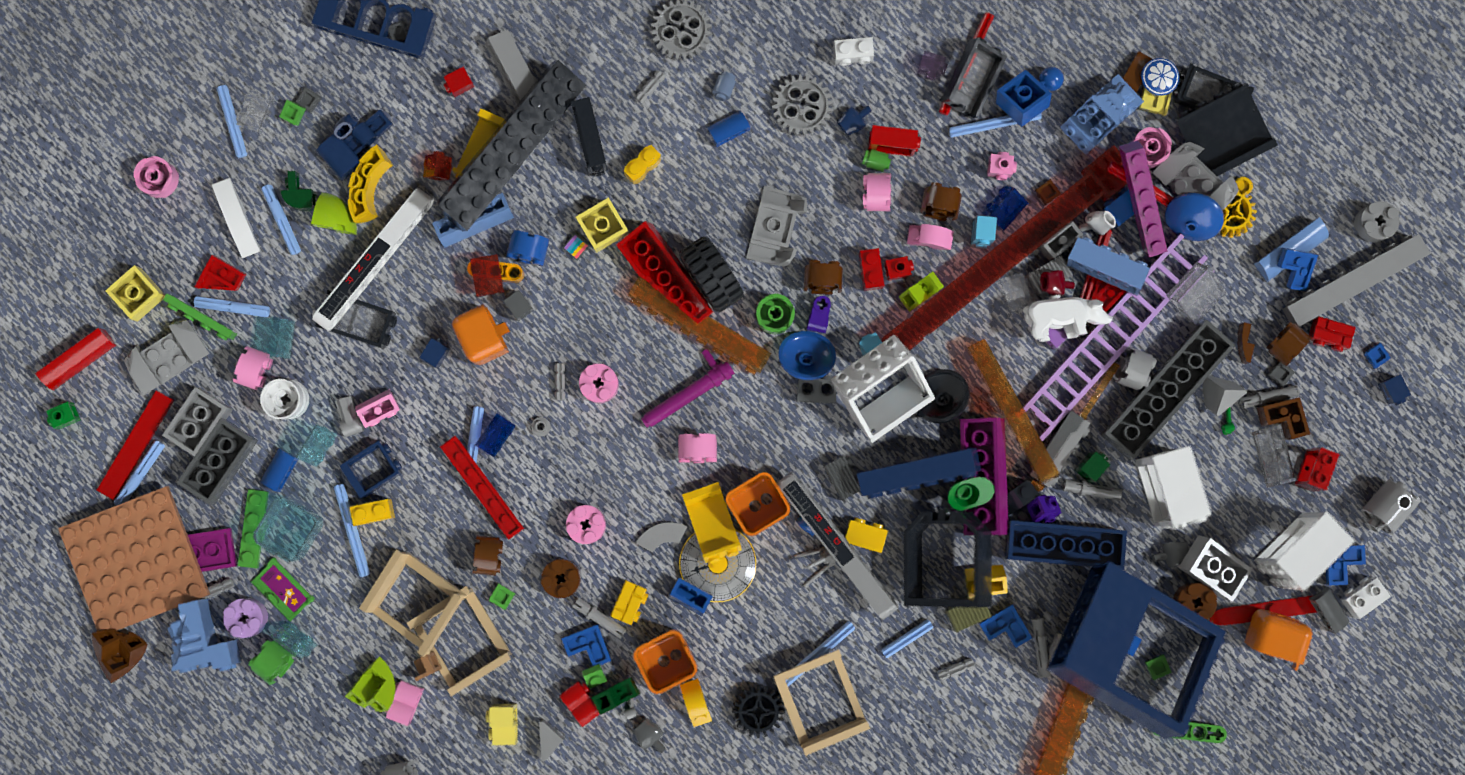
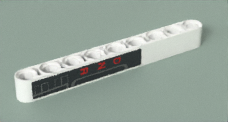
[312,188,434,331]

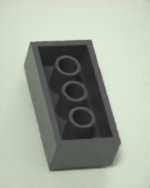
[177,418,258,505]

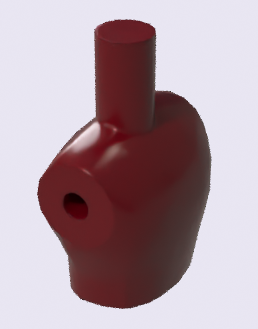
[1040,270,1075,296]

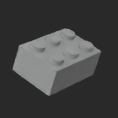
[162,387,233,456]
[1178,535,1253,602]

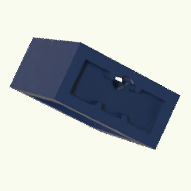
[340,441,403,499]

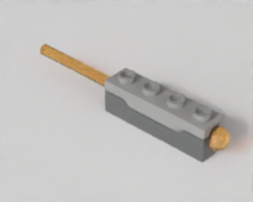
[1027,362,1120,492]

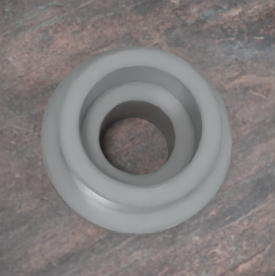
[531,417,551,437]

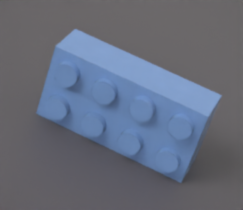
[1067,237,1150,296]

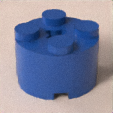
[506,230,549,266]

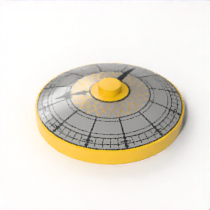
[679,529,756,602]

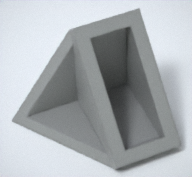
[1203,375,1247,417]

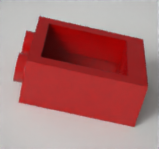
[868,125,921,157]
[1294,447,1340,492]

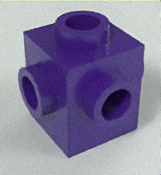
[1026,494,1062,524]

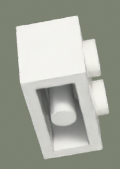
[833,37,874,66]
[1340,576,1391,619]

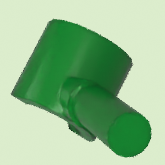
[1221,407,1235,435]

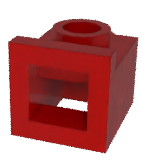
[884,256,914,281]

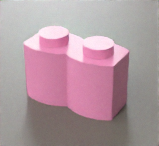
[385,680,424,726]

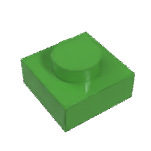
[279,100,306,126]
[489,583,516,610]
[1145,654,1172,680]
[582,664,607,689]

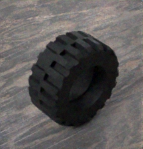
[679,236,744,312]

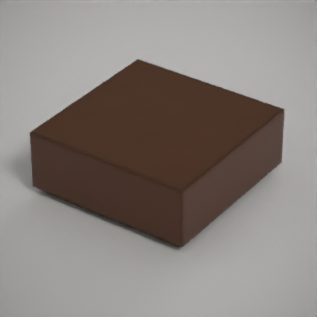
[1034,179,1061,206]

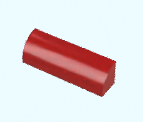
[35,328,116,391]

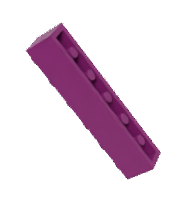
[1119,140,1168,258]

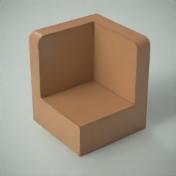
[414,651,442,681]

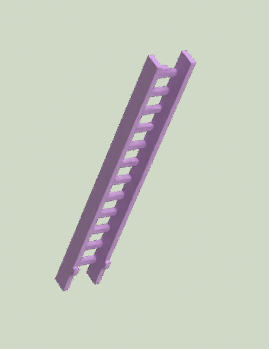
[1013,234,1208,442]

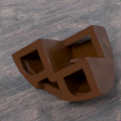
[91,629,147,683]

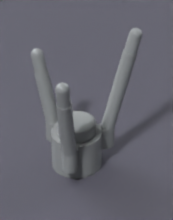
[794,546,836,587]

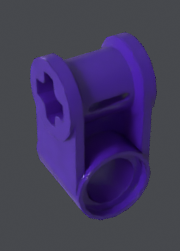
[807,296,831,334]

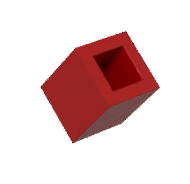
[443,66,475,97]

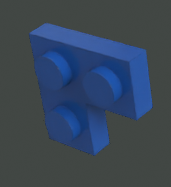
[1277,248,1318,291]
[1326,545,1366,586]
[979,604,1032,648]
[562,624,612,666]

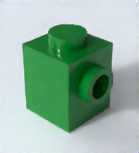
[46,402,81,430]

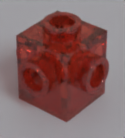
[423,151,452,181]

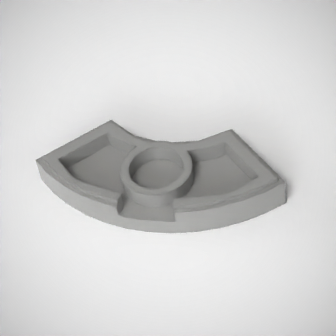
[636,523,687,552]

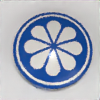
[1141,58,1179,96]

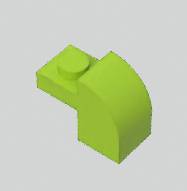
[898,272,944,312]

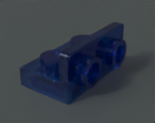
[982,186,1028,231]
[475,413,516,457]

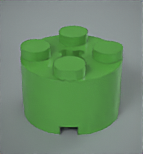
[756,294,795,334]
[249,639,296,685]

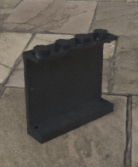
[1175,82,1278,176]

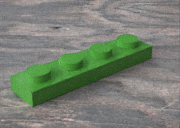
[163,294,237,340]
[238,489,269,568]

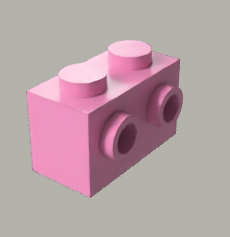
[355,389,400,428]

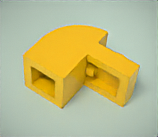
[680,679,712,727]

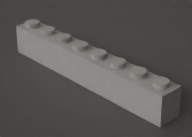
[1282,234,1431,326]

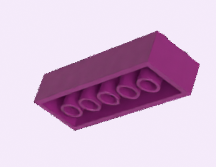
[960,417,1009,535]

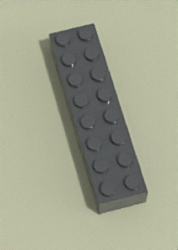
[1101,320,1236,460]

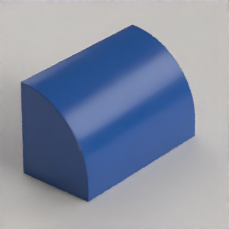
[706,110,750,147]
[260,448,299,492]
[668,578,713,617]

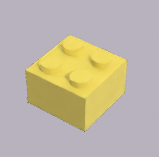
[576,197,629,253]
[106,265,166,322]

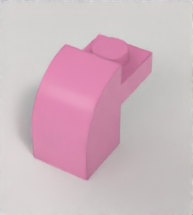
[907,224,954,250]

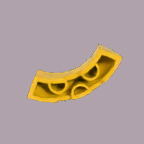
[348,144,393,223]

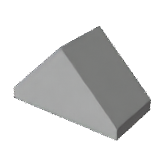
[539,720,565,762]

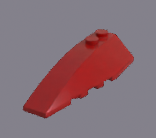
[616,221,713,324]

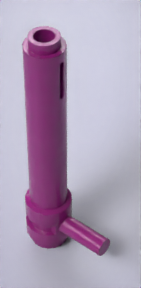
[641,349,735,428]

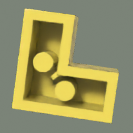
[486,704,518,745]

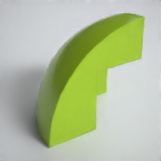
[311,192,357,235]
[345,656,395,712]

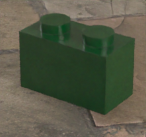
[1074,452,1111,483]

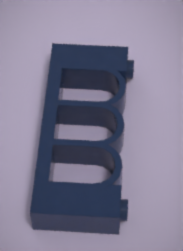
[311,0,437,60]

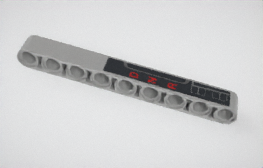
[776,471,899,620]

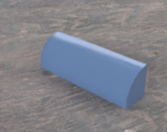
[432,193,514,248]
[1254,217,1329,282]

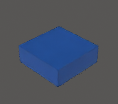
[1363,342,1391,369]

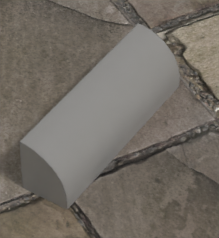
[485,29,536,104]

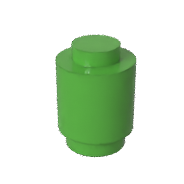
[862,149,891,172]

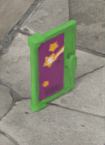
[251,557,315,622]

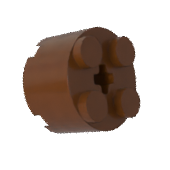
[920,182,962,221]
[804,260,843,295]
[1266,322,1312,367]
[472,535,503,576]
[541,559,581,598]
[1173,583,1217,620]

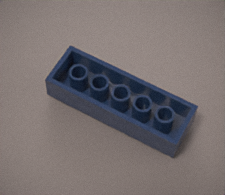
[857,448,981,499]
[1004,521,1127,569]

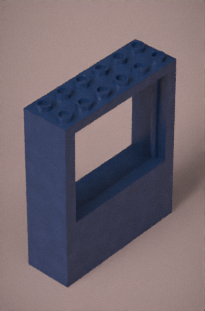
[1047,561,1226,739]

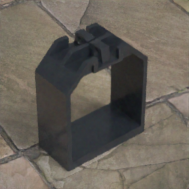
[904,509,992,608]

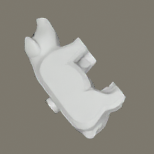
[1023,295,1113,342]

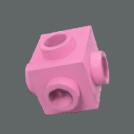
[987,152,1017,180]

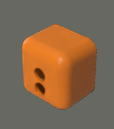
[452,304,510,365]
[726,472,790,536]
[1244,609,1313,671]
[634,629,698,694]

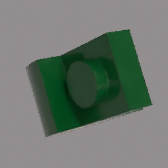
[281,171,316,211]
[592,677,641,715]

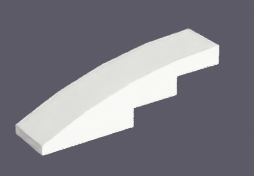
[212,177,261,258]

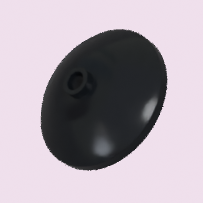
[917,369,970,424]

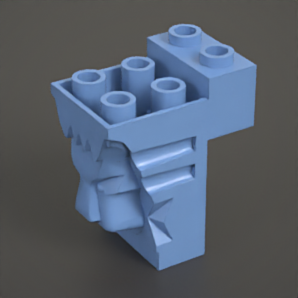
[1060,74,1144,155]
[168,599,242,673]

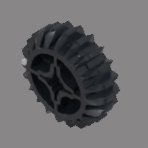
[732,685,785,738]

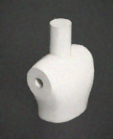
[1079,211,1116,235]

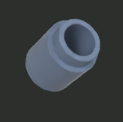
[712,71,736,101]

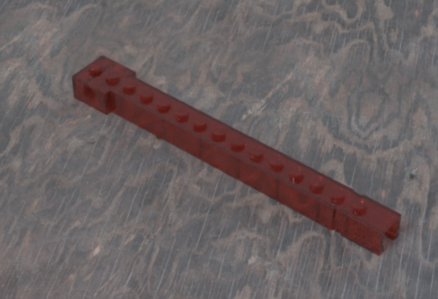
[881,145,1127,351]

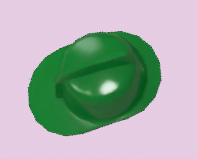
[948,477,994,511]

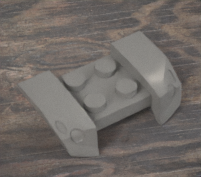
[1152,142,1239,211]
[746,186,807,266]
[124,319,210,395]

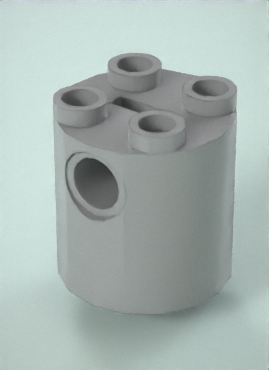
[1361,479,1421,535]

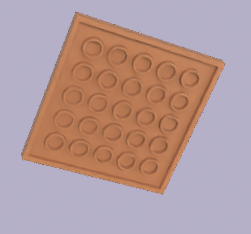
[58,486,210,631]

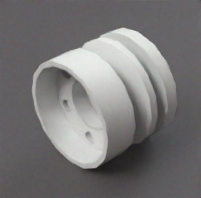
[260,379,309,419]

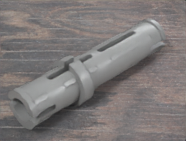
[1240,385,1300,409]
[1062,479,1122,501]
[572,597,627,639]
[1031,618,1051,678]

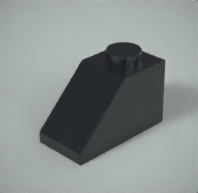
[1007,479,1040,515]

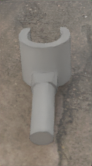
[624,698,637,720]

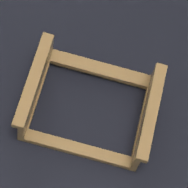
[359,550,467,657]
[407,586,512,696]
[773,649,870,756]

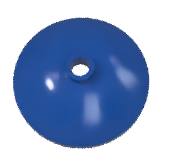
[1165,193,1224,241]
[778,331,836,380]

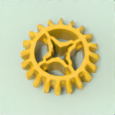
[1220,188,1257,238]

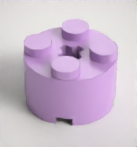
[223,598,268,638]

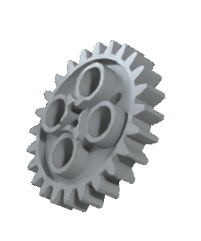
[651,0,712,61]
[772,74,833,137]

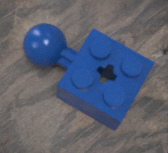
[996,67,1064,127]

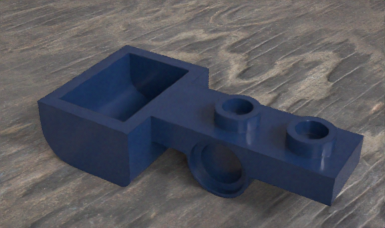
[316,110,394,181]

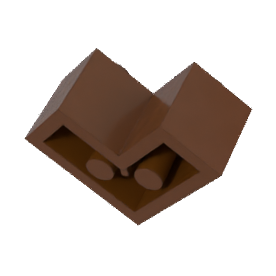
[1256,397,1310,440]

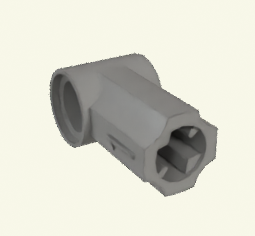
[335,396,364,437]

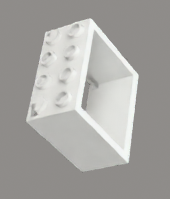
[830,335,935,443]
[1135,446,1211,529]
[1254,512,1355,591]

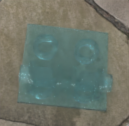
[253,317,296,359]
[295,424,338,467]
[270,621,318,660]

